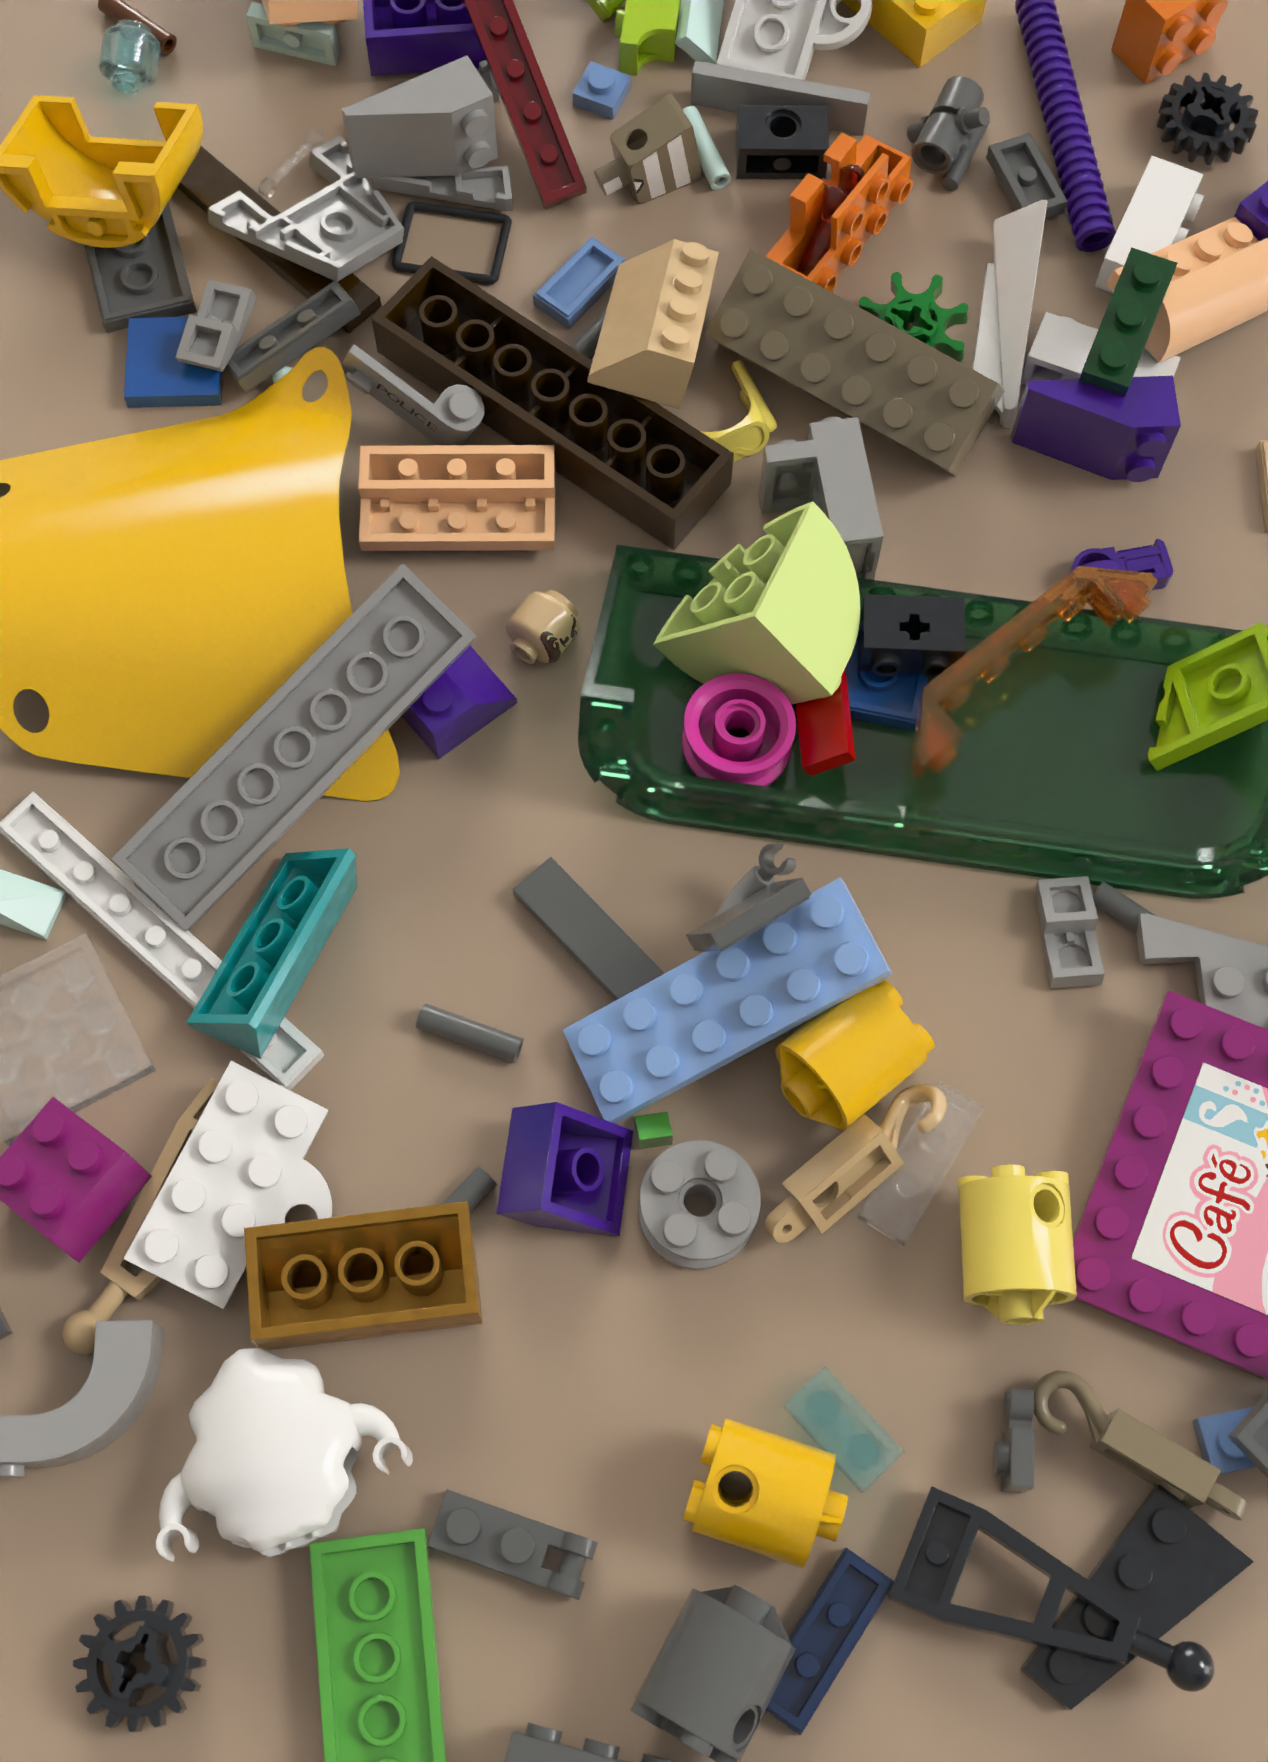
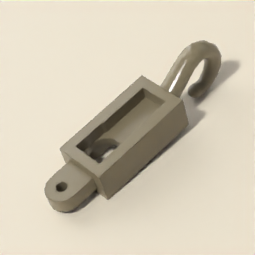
[1033,1371,1248,1520]

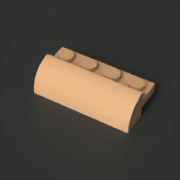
[1106,217,1268,363]
[358,445,556,551]

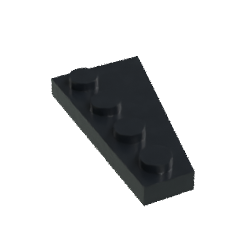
[1020,1485,1254,1710]

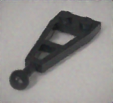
[889,1486,1215,1692]

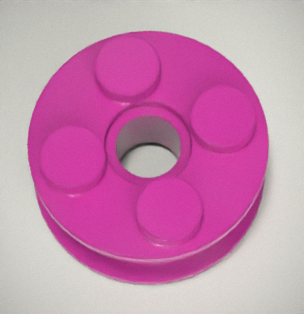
[682,673,796,793]

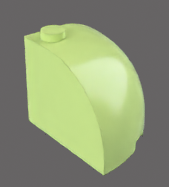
[653,501,860,704]

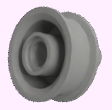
[638,1140,761,1269]

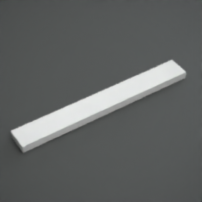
[0,792,324,1091]

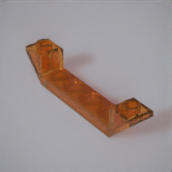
[912,566,1158,778]

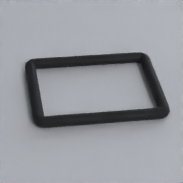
[392,201,512,284]

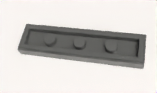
[513,857,665,1001]

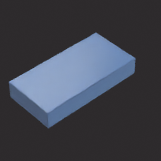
[533,237,627,329]

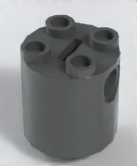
[630,1585,796,1762]

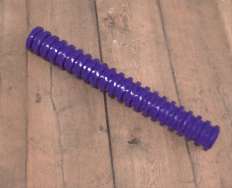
[1015,0,1116,252]

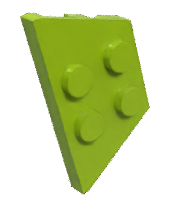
[1148,622,1268,771]

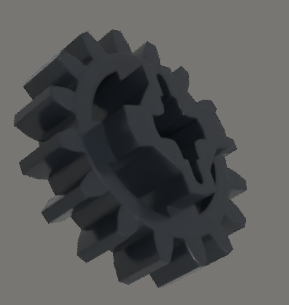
[1156,73,1258,165]
[73,1595,207,1732]

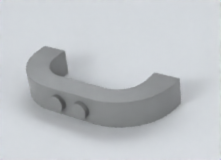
[0,1320,164,1479]

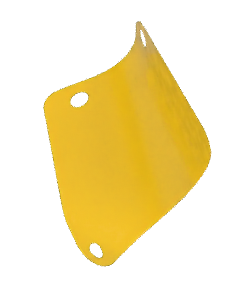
[0,347,400,801]

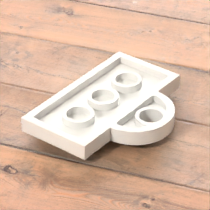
[716,0,872,80]
[124,1061,332,1309]

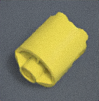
[958,1165,1077,1325]

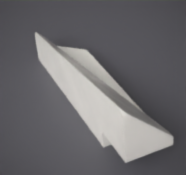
[972,200,1047,429]

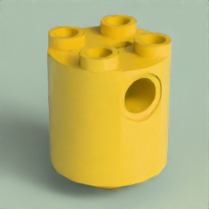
[775,980,935,1131]
[683,1418,848,1569]

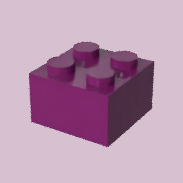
[0,1097,152,1263]

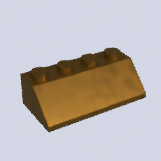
[244,1201,483,1350]

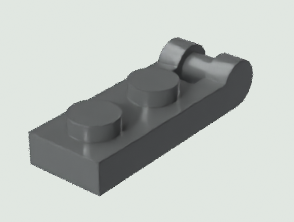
[427,1489,598,1600]

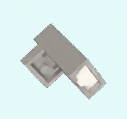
[759,417,884,587]

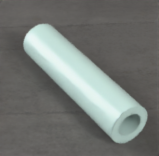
[682,106,731,190]

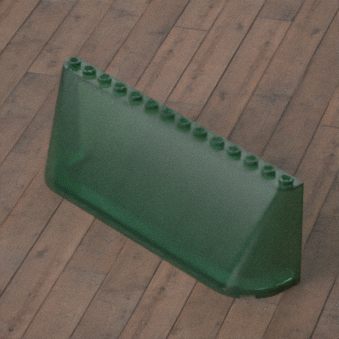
[578,545,1268,899]

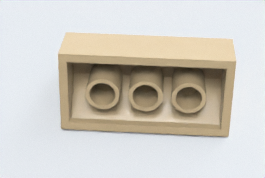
[587,239,719,409]

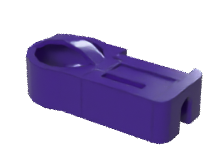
[1068,539,1174,602]

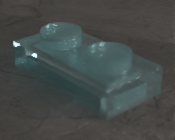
[783,1366,904,1493]

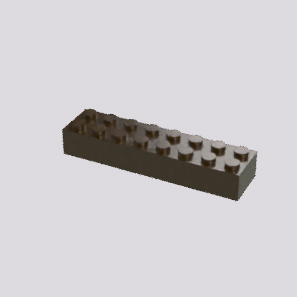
[371,256,734,550]

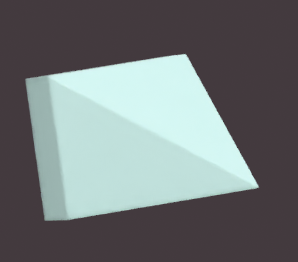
[0,869,68,940]

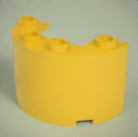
[0,95,203,248]

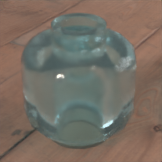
[99,20,161,94]

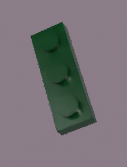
[1079,247,1178,396]

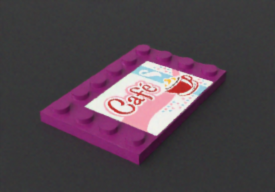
[1073,990,1268,1379]

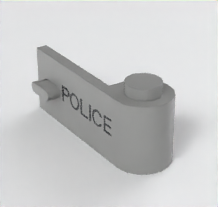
[341,344,484,445]

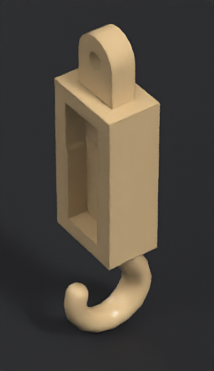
[765,1084,947,1243]

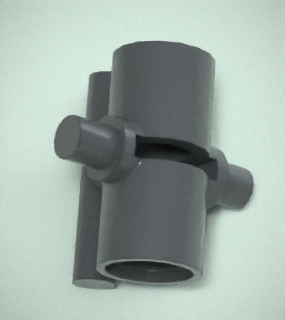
[907,76,990,191]

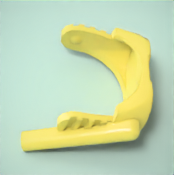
[700,360,777,463]

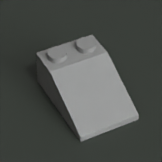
[342,56,498,178]

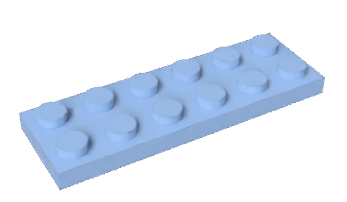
[563,878,893,1124]

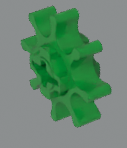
[859,272,969,362]

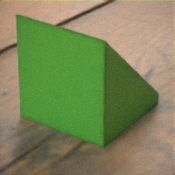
[634,1111,673,1149]

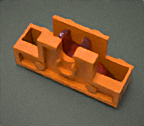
[766,132,913,292]

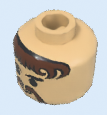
[506,590,580,664]

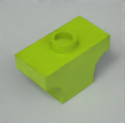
[615,0,680,76]

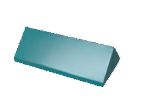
[186,848,357,1059]

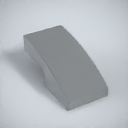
[175,279,257,372]
[1036,876,1105,989]

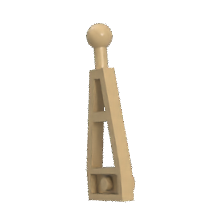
[62,1077,219,1355]

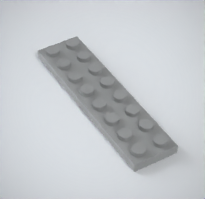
[111,563,478,931]

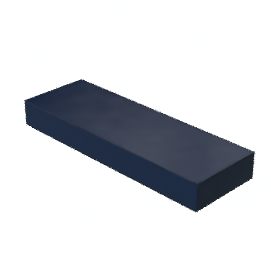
[765,1548,894,1735]

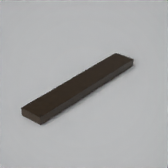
[177,146,382,334]

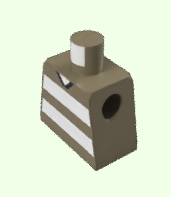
[594,93,703,204]

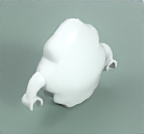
[156,1347,413,1562]

